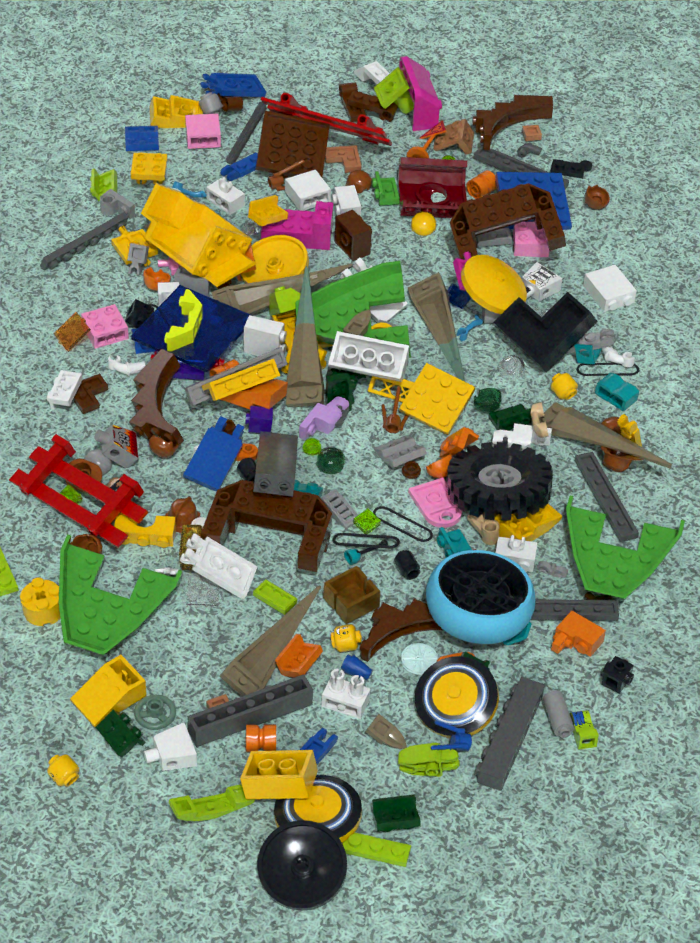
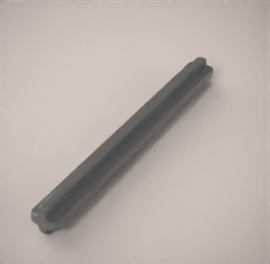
[226,101,267,164]

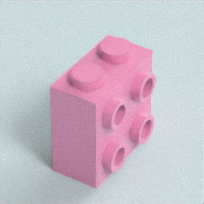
[185,114,221,149]
[513,222,549,257]
[81,304,129,349]

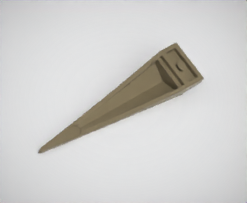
[211,264,353,325]
[539,402,672,468]
[219,586,321,696]

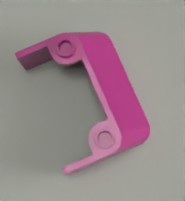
[399,56,442,131]

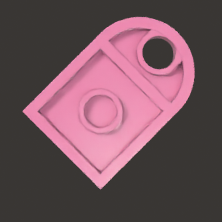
[408,478,462,528]

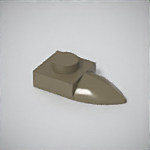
[343,309,371,336]
[365,714,407,749]

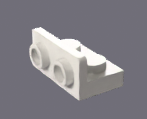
[47,370,83,410]

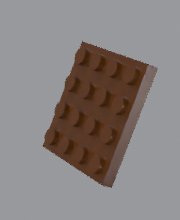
[255,110,330,177]

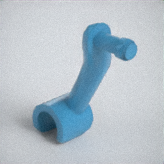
[172,181,207,197]
[457,315,483,341]

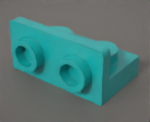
[436,527,472,558]

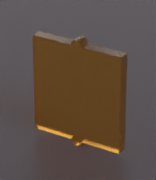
[53,312,91,352]

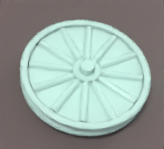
[401,643,438,675]

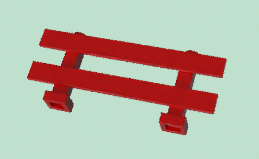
[261,93,392,146]
[9,434,148,548]

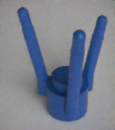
[431,720,472,751]

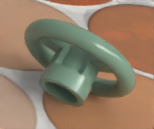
[134,694,176,730]

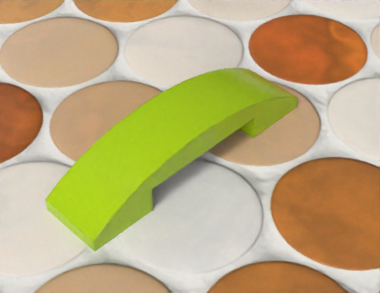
[168,784,255,821]

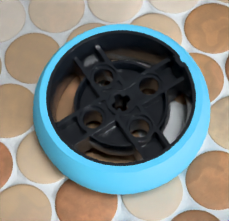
[426,550,535,644]

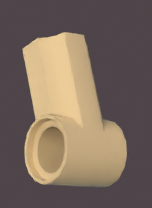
[467,512,499,545]

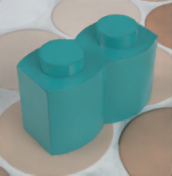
[595,373,639,411]

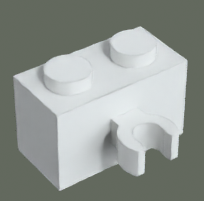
[206,177,245,215]
[495,535,537,572]

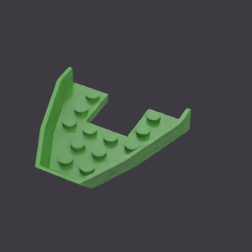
[295,261,411,358]
[566,495,685,599]
[59,534,182,655]

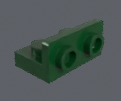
[488,404,532,431]

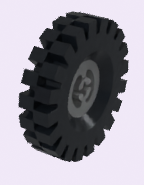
[447,442,553,521]

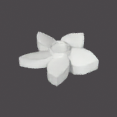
[155,567,179,576]

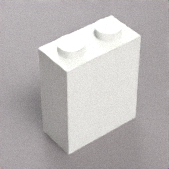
[583,265,637,312]

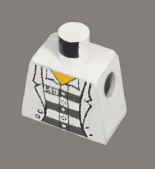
[522,262,562,301]

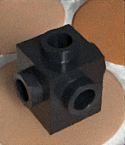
[125,299,155,328]
[601,656,634,694]

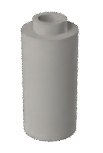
[543,690,574,738]

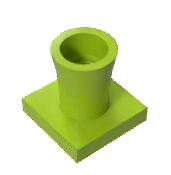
[374,67,414,114]

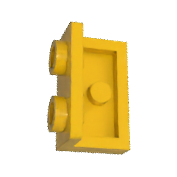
[248,195,288,226]

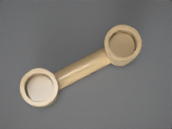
[531,402,549,438]

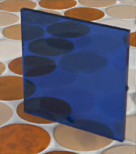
[131,285,253,373]

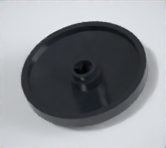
[257,820,347,911]

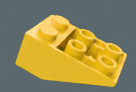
[70,655,146,727]

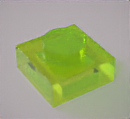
[60,485,83,504]
[353,508,381,534]

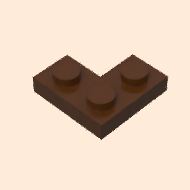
[73,373,108,414]

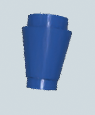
[341,654,373,680]

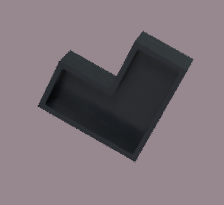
[493,292,598,373]

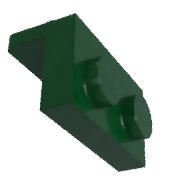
[325,373,355,411]
[96,709,146,757]
[372,795,421,832]

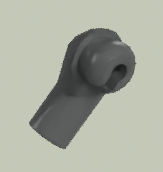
[517,143,542,158]

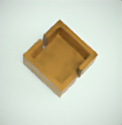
[323,566,380,624]

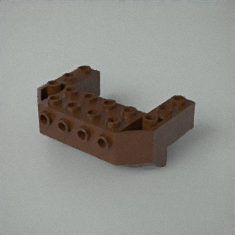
[449,183,566,260]
[201,480,332,572]

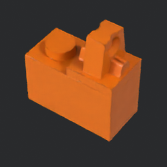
[551,610,606,657]

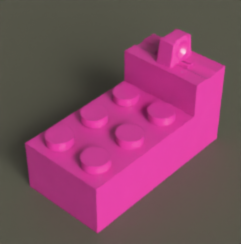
[261,201,333,250]

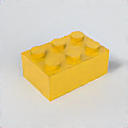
[240,750,318,800]

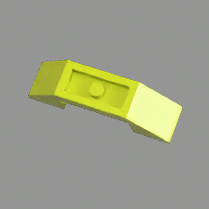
[164,289,203,352]

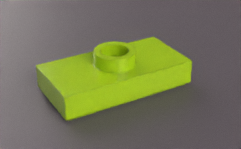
[253,579,297,615]

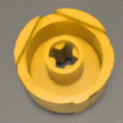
[20,577,60,626]

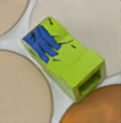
[570,710,599,750]

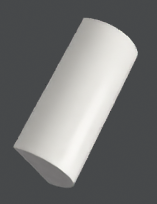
[328,331,409,382]

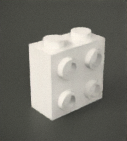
[285,170,331,211]
[244,315,287,356]

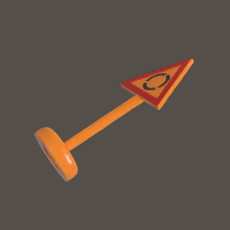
[406,120,446,158]

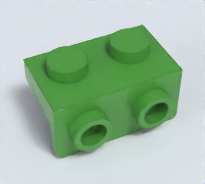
[372,171,400,206]

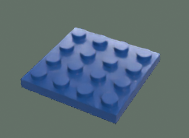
[495,172,572,230]

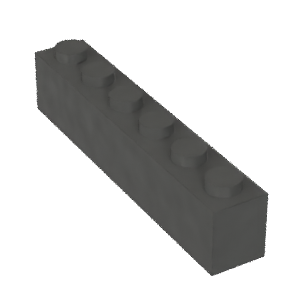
[187,674,313,747]
[475,676,545,791]

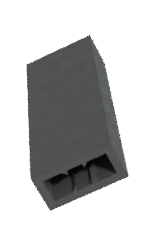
[253,431,298,496]

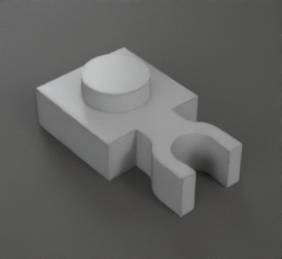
[127,243,149,275]

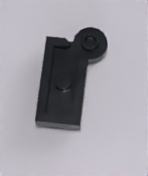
[550,159,592,179]

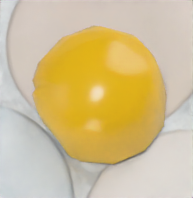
[411,212,436,236]

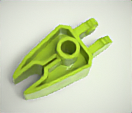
[398,742,460,777]

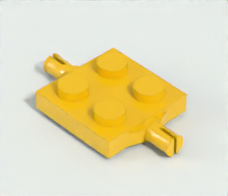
[111,226,158,267]

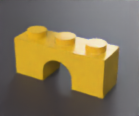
[114,513,176,548]

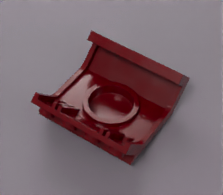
[398,157,468,218]

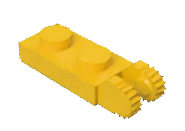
[617,414,642,447]

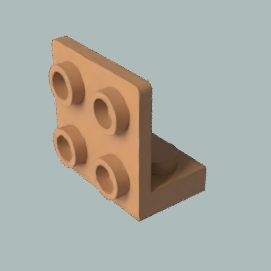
[433,119,474,154]

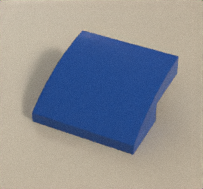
[125,126,159,151]

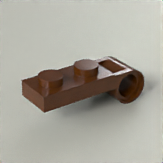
[339,82,366,122]
[208,88,243,112]
[348,91,398,122]

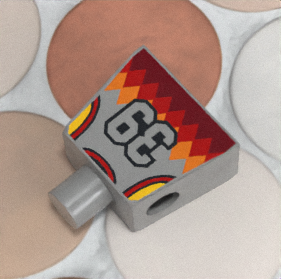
[94,425,139,469]

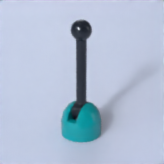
[344,540,388,565]

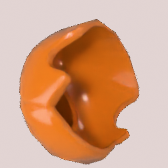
[143,267,171,291]
[426,453,452,478]

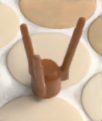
[268,160,305,192]
[381,386,409,433]

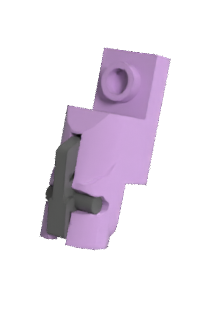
[299,397,349,440]

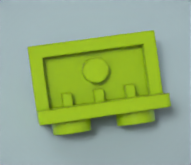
[90,168,117,201]

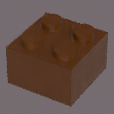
[334,210,372,261]

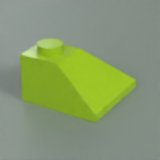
[269,286,301,316]

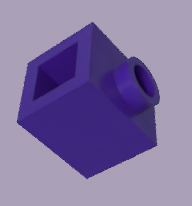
[245,406,273,433]

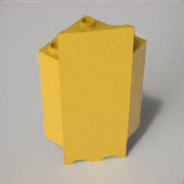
[141,183,257,287]

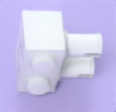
[322,669,370,719]

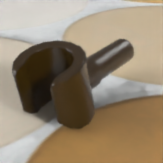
[584,592,612,600]

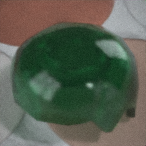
[473,388,502,413]
[316,447,345,474]

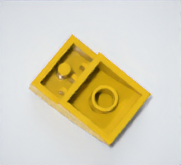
[149,95,203,128]
[495,504,562,542]

